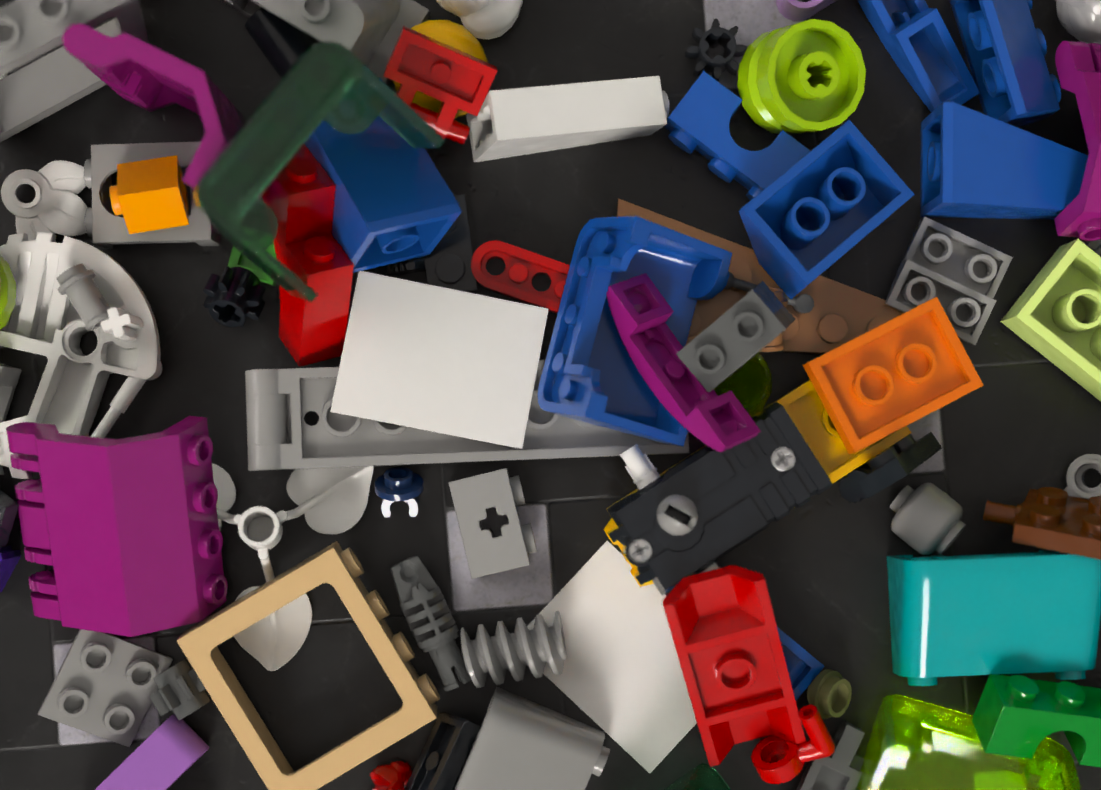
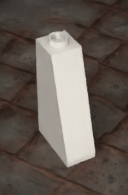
[466,76,670,162]

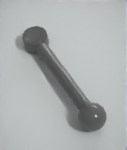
[724,271,814,314]

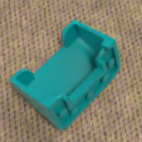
[887,550,1101,686]

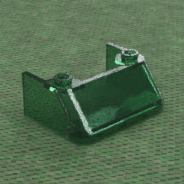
[194,42,445,303]

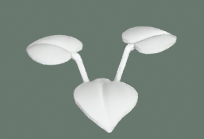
[212,463,374,671]

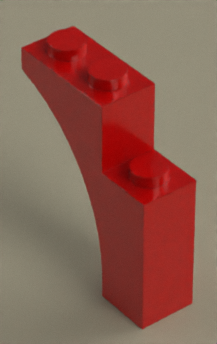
[245,128,354,367]

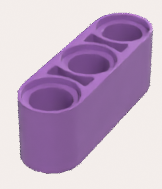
[95,714,210,790]

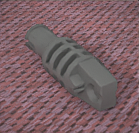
[390,556,471,691]

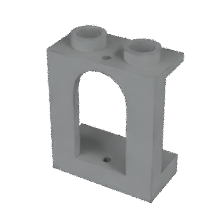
[84,141,221,249]

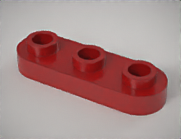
[471,240,570,314]

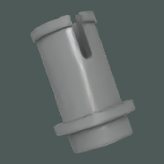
[57,264,110,331]

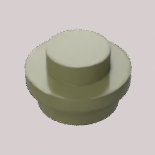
[807,669,852,719]

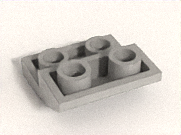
[885,216,1013,345]

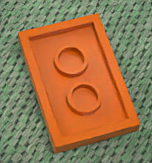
[803,297,983,454]

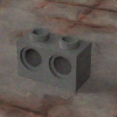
[676,281,795,393]

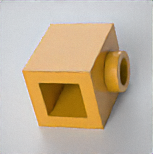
[109,155,189,234]

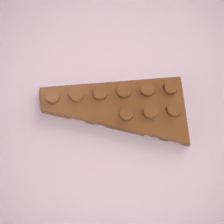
[617,198,903,354]

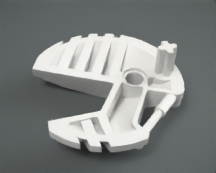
[0,232,163,479]

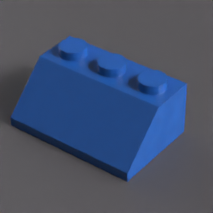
[949,0,1061,127]
[739,120,915,300]

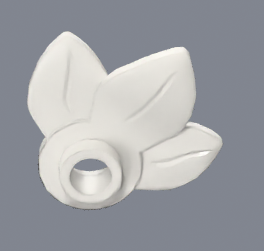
[1,160,88,241]

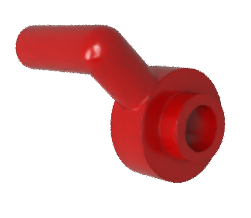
[751,705,835,784]

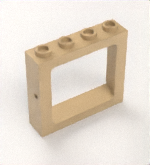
[176,541,440,790]

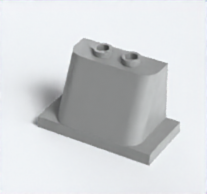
[220,0,431,86]

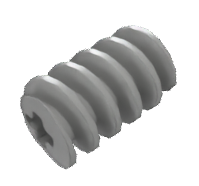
[460,611,567,688]

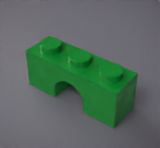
[972,674,1101,767]

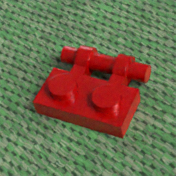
[370,26,498,145]

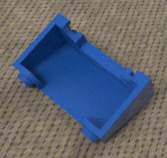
[537,216,733,447]

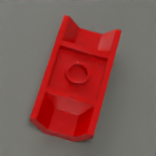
[662,565,806,767]

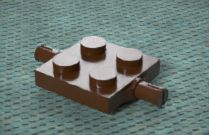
[983,487,1101,560]

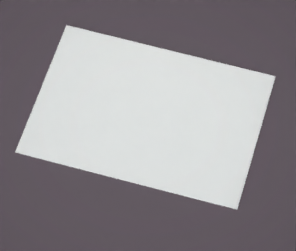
[330,271,549,449]
[527,541,697,773]

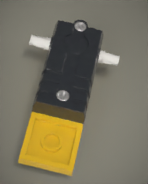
[603,379,911,595]

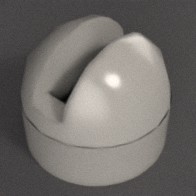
[656,494,698,536]

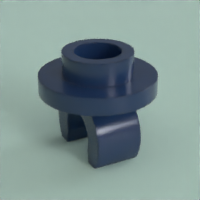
[374,467,424,517]

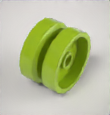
[737,19,866,135]

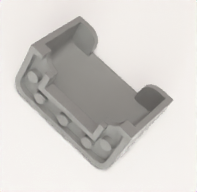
[455,687,610,790]

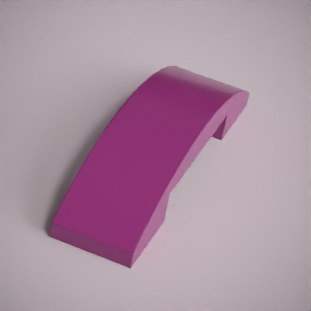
[606,273,761,453]

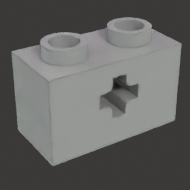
[448,468,537,579]

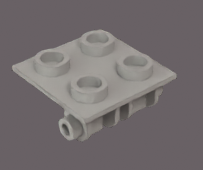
[38,629,173,747]

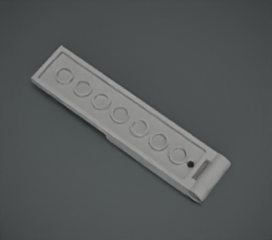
[245,360,689,471]

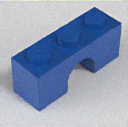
[665,71,810,201]

